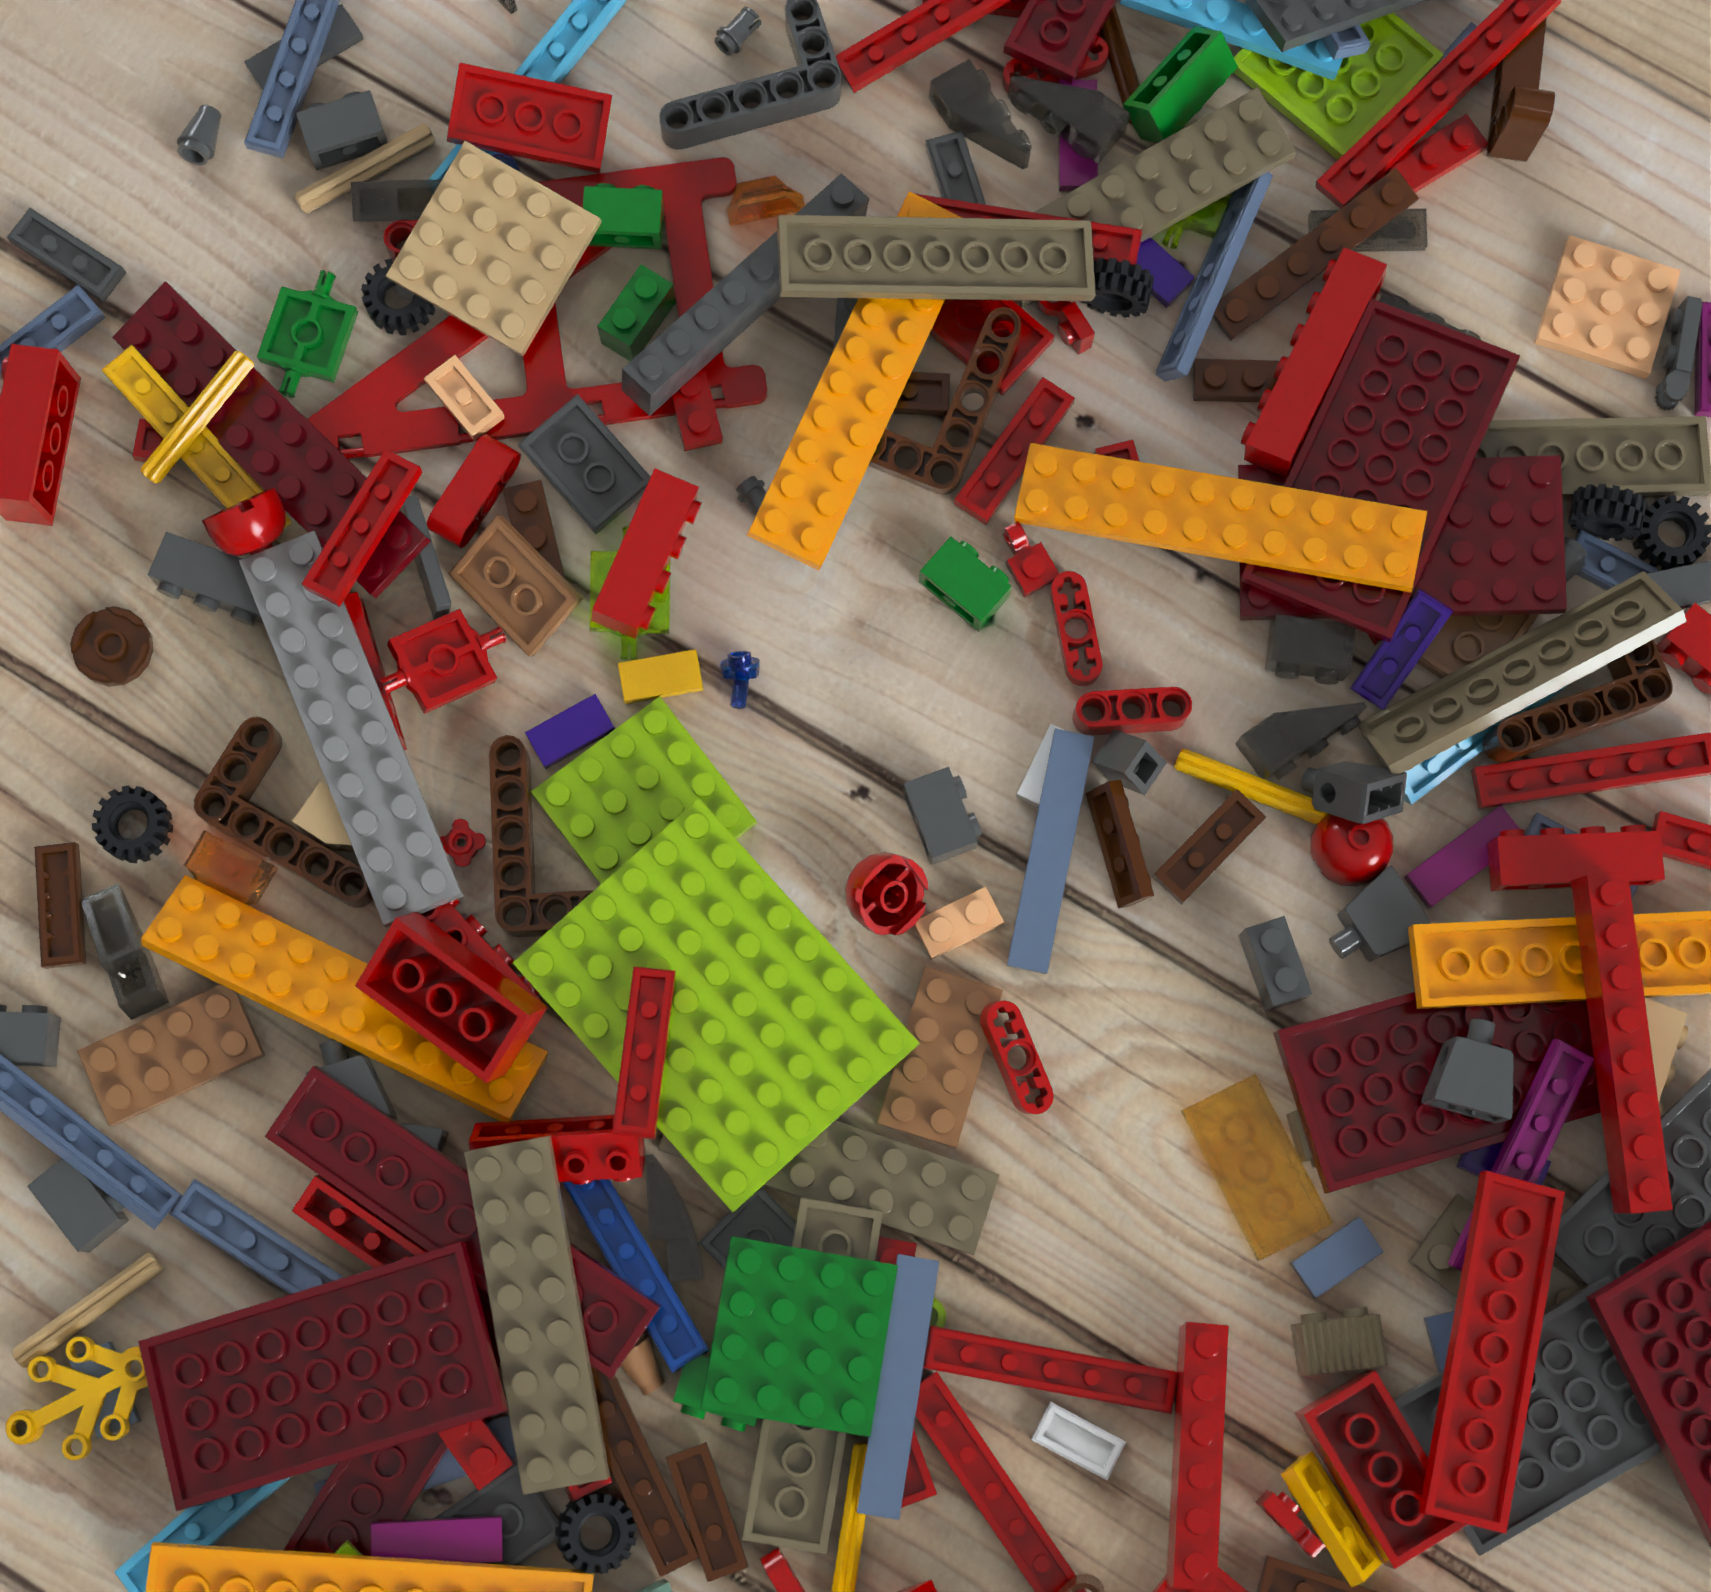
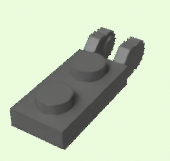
[1655,296,1703,411]

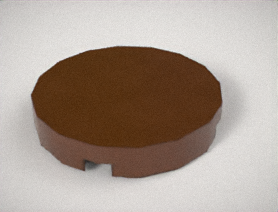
[70,606,154,687]

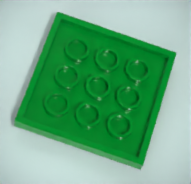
[701,1236,898,1437]

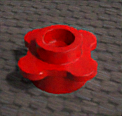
[440,819,486,867]

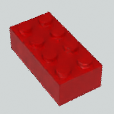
[0,344,81,526]
[355,912,548,1083]
[1295,1370,1468,1569]

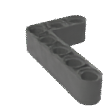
[659,0,841,150]

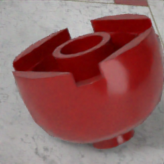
[202,487,286,556]
[1310,814,1393,886]
[845,852,928,935]

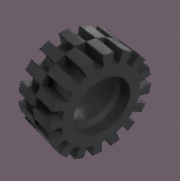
[361,258,435,335]
[1081,258,1154,317]
[1568,484,1647,541]
[1632,495,1711,571]
[92,786,173,863]
[555,1492,637,1574]

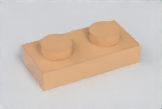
[424,355,505,441]
[914,886,1004,960]

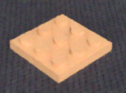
[1534,235,1681,379]

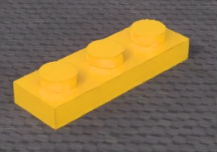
[1281,1451,1383,1588]

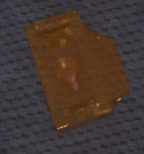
[725,175,805,226]
[183,830,278,905]

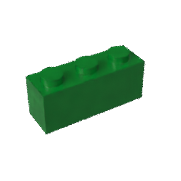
[1123,26,1238,143]

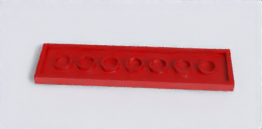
[1419,1171,1565,1534]

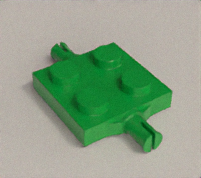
[257,270,358,398]

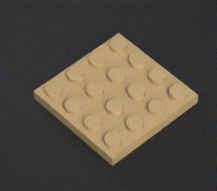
[386,141,602,356]

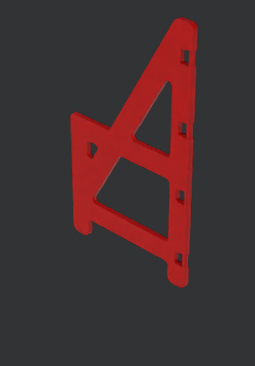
[308,157,768,459]

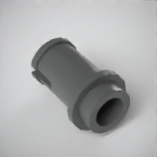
[714,7,762,56]
[736,476,766,516]

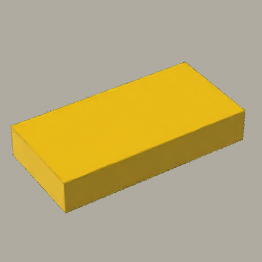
[618,649,704,704]

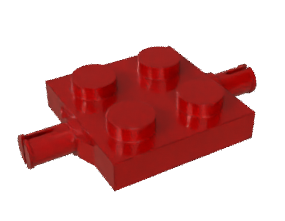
[377,609,506,714]

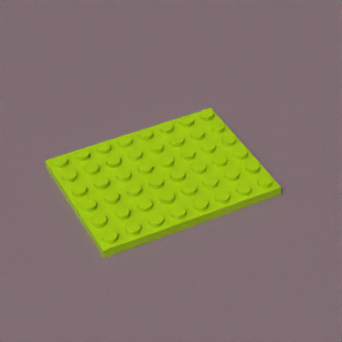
[512,798,920,1212]

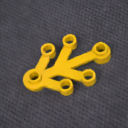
[5,1336,148,1461]

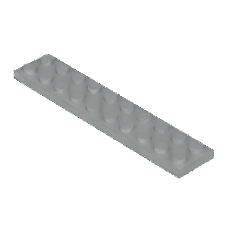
[239,531,463,928]

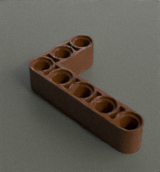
[1487,17,1555,162]
[868,307,1021,495]
[1482,640,1673,763]
[194,717,373,908]
[489,735,594,938]

